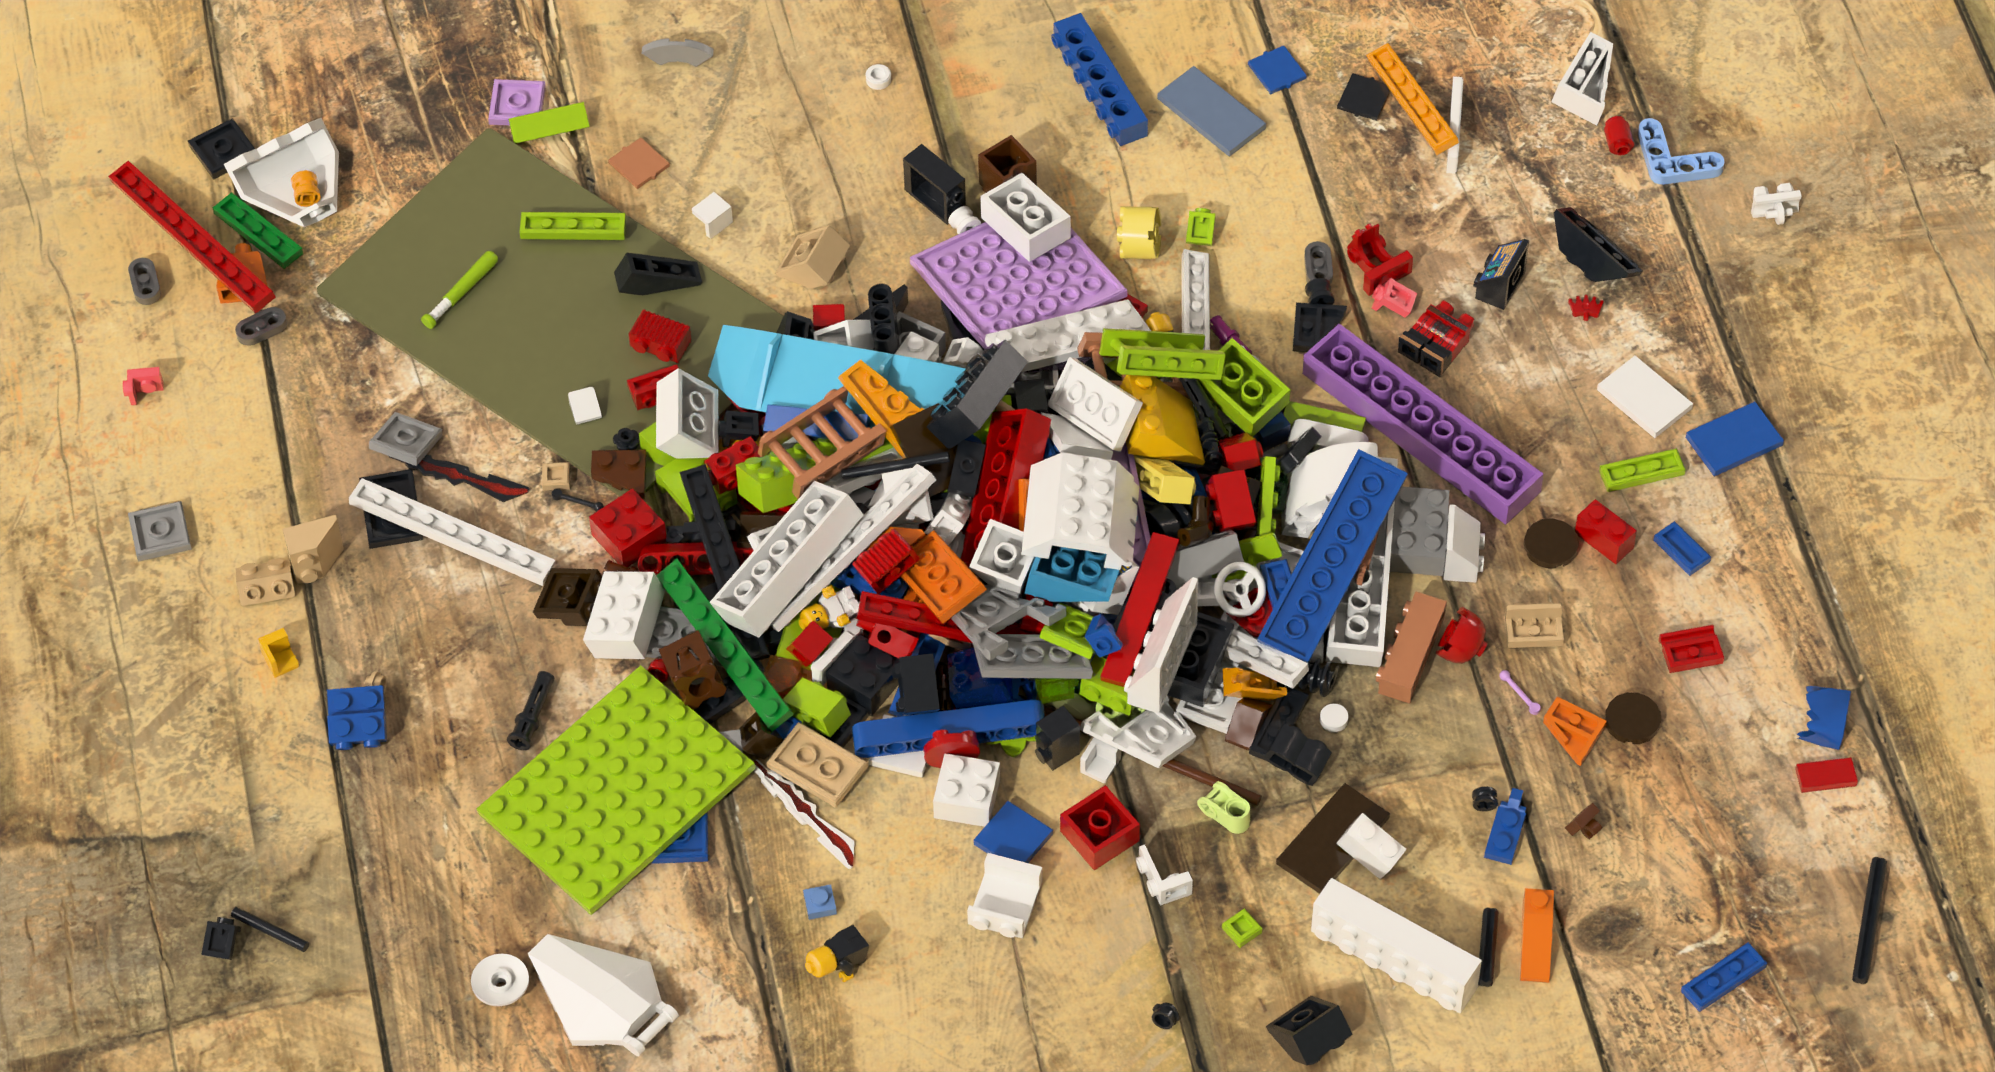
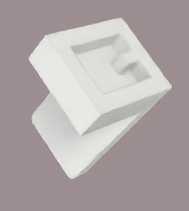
[924,492,973,545]
[1136,844,1193,906]

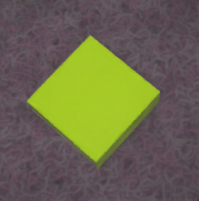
[1222,908,1262,948]

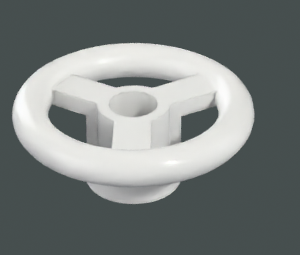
[1214,562,1266,617]

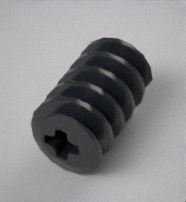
[1299,658,1339,697]

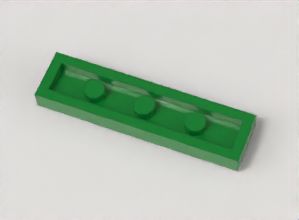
[212,192,303,269]

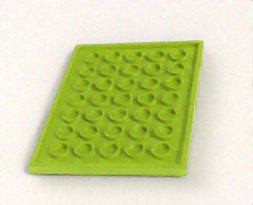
[476,665,756,915]

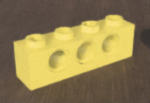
[1134,455,1196,504]

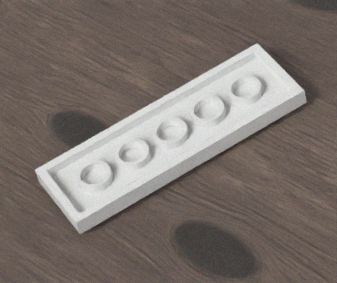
[985,299,1151,372]

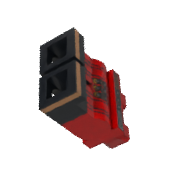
[1398,300,1474,377]

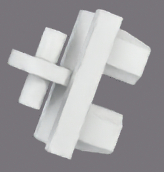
[1751,183,1802,225]

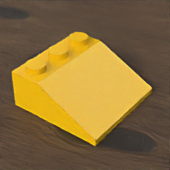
[1120,375,1205,465]

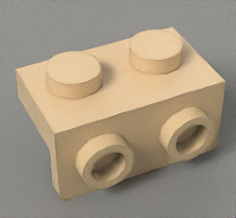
[235,558,295,606]
[1505,602,1564,648]

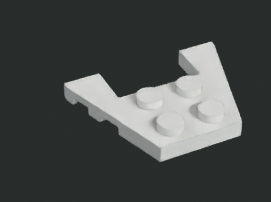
[1080,696,1196,768]

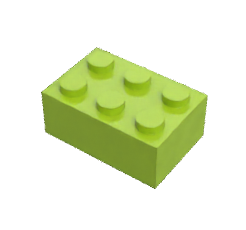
[1198,338,1290,437]

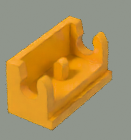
[1223,667,1287,701]

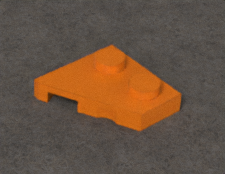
[1543,696,1607,766]

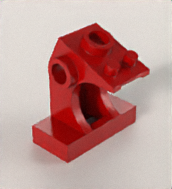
[1347,223,1413,296]

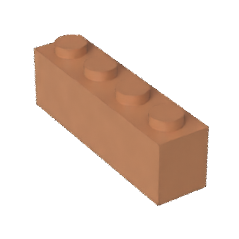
[1375,592,1447,704]

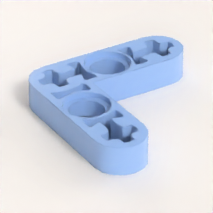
[1638,118,1725,185]

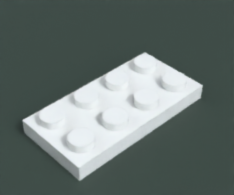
[1047,357,1143,452]

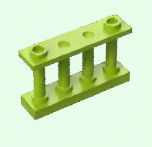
[1099,328,1226,380]

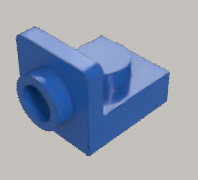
[1085,614,1123,657]

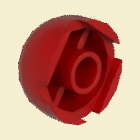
[1436,607,1488,664]

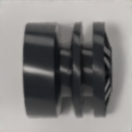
[1145,497,1193,539]

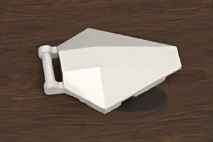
[528,934,679,1056]

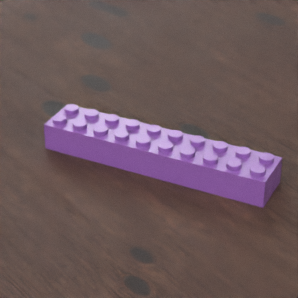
[1302,324,1543,525]

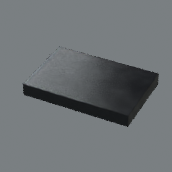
[359,469,423,549]

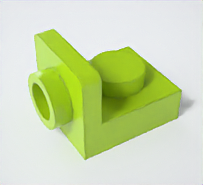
[1186,208,1216,246]

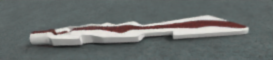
[753,760,854,869]

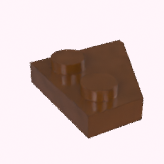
[591,450,647,499]

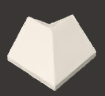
[868,466,934,525]

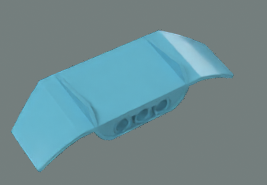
[708,325,966,428]

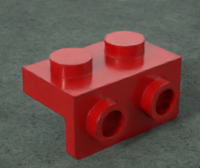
[627,364,679,410]

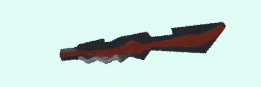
[389,455,529,502]

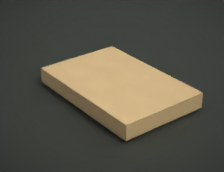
[766,722,868,808]

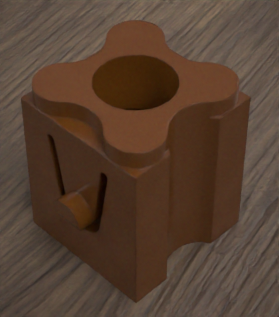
[978,135,1037,193]
[658,630,727,710]

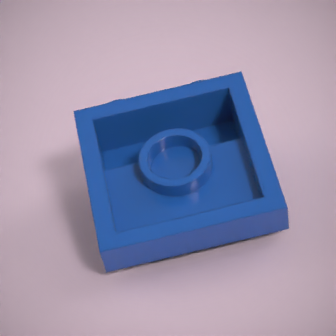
[327,685,387,750]

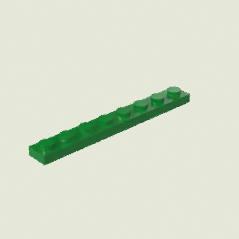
[656,559,794,732]

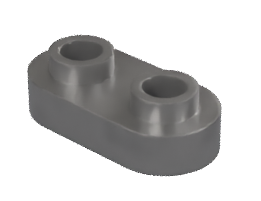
[1304,241,1333,284]
[128,258,161,305]
[235,307,287,346]

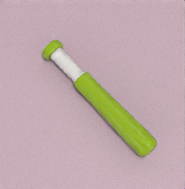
[421,251,498,329]

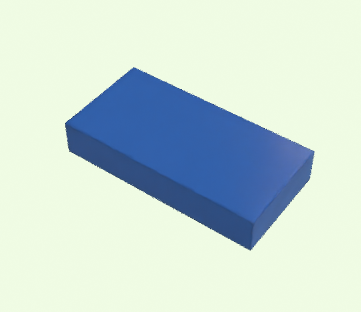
[1653,521,1711,576]

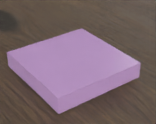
[488,79,546,125]

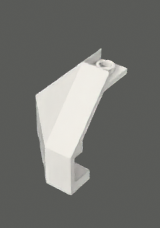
[224,118,339,227]

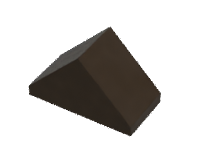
[739,712,784,759]

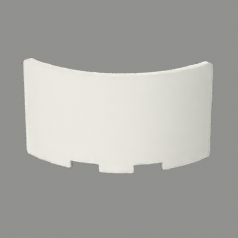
[1281,442,1378,538]

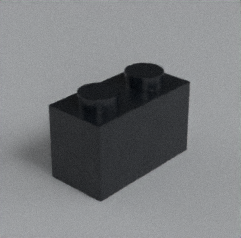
[1035,706,1080,771]

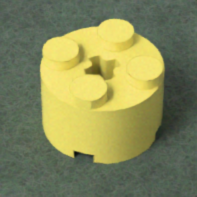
[1117,206,1161,259]

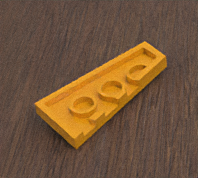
[838,360,925,459]

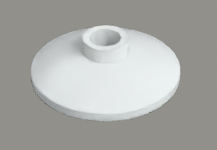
[471,954,529,1006]

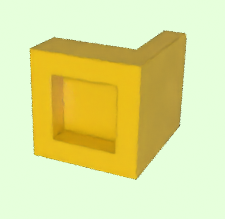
[258,628,299,678]

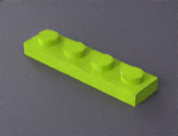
[519,212,626,240]

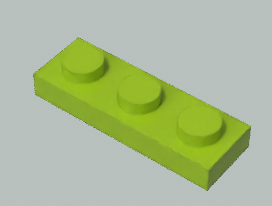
[1256,456,1280,536]

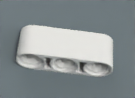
[1287,419,1369,456]

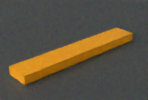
[1366,43,1459,155]

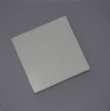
[369,412,442,466]
[128,501,192,562]

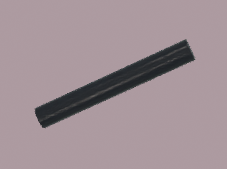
[231,907,309,952]

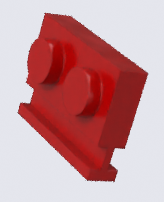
[1659,625,1724,673]

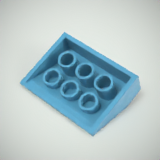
[1025,516,1138,602]

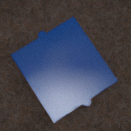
[1248,45,1307,95]

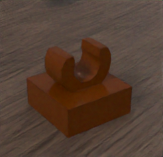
[1565,802,1603,840]

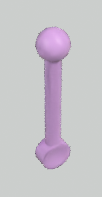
[1499,670,1540,715]

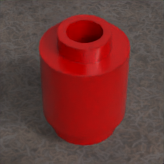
[1604,116,1634,156]

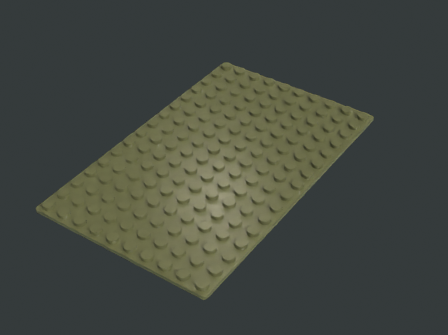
[317,128,784,496]

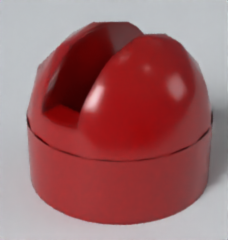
[647,658,669,683]

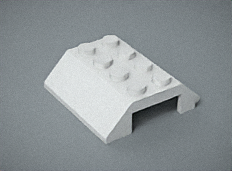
[1021,452,1139,570]

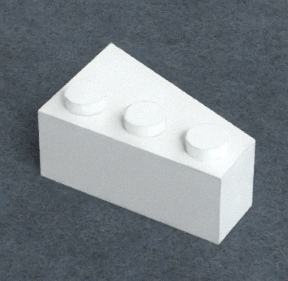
[1552,32,1613,126]

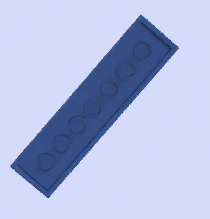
[1257,449,1408,664]

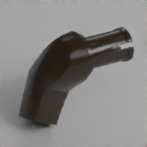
[1178,496,1214,546]

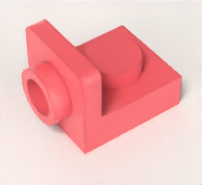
[1372,278,1417,318]
[123,367,163,405]

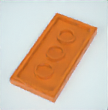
[901,530,987,624]

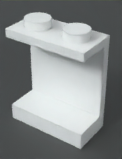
[967,853,1042,939]

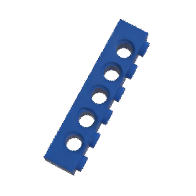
[1051,13,1148,146]

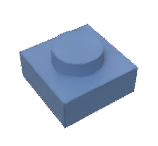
[803,884,837,920]

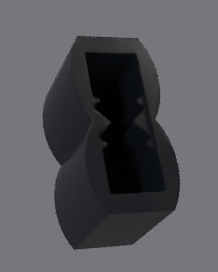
[1264,724,1332,786]

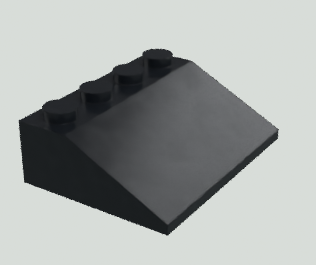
[1103,589,1234,707]

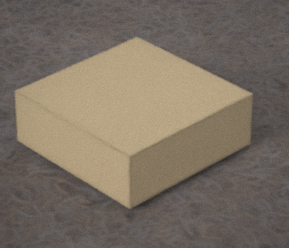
[542,462,570,491]

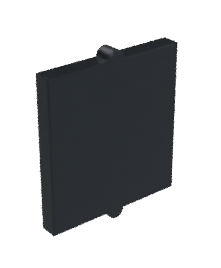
[1337,73,1390,121]

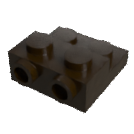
[533,568,603,626]

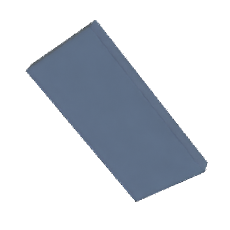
[1157,66,1266,157]

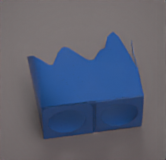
[1797,686,1851,750]

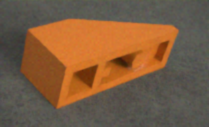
[1520,888,1554,983]

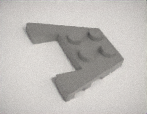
[951,584,1066,661]

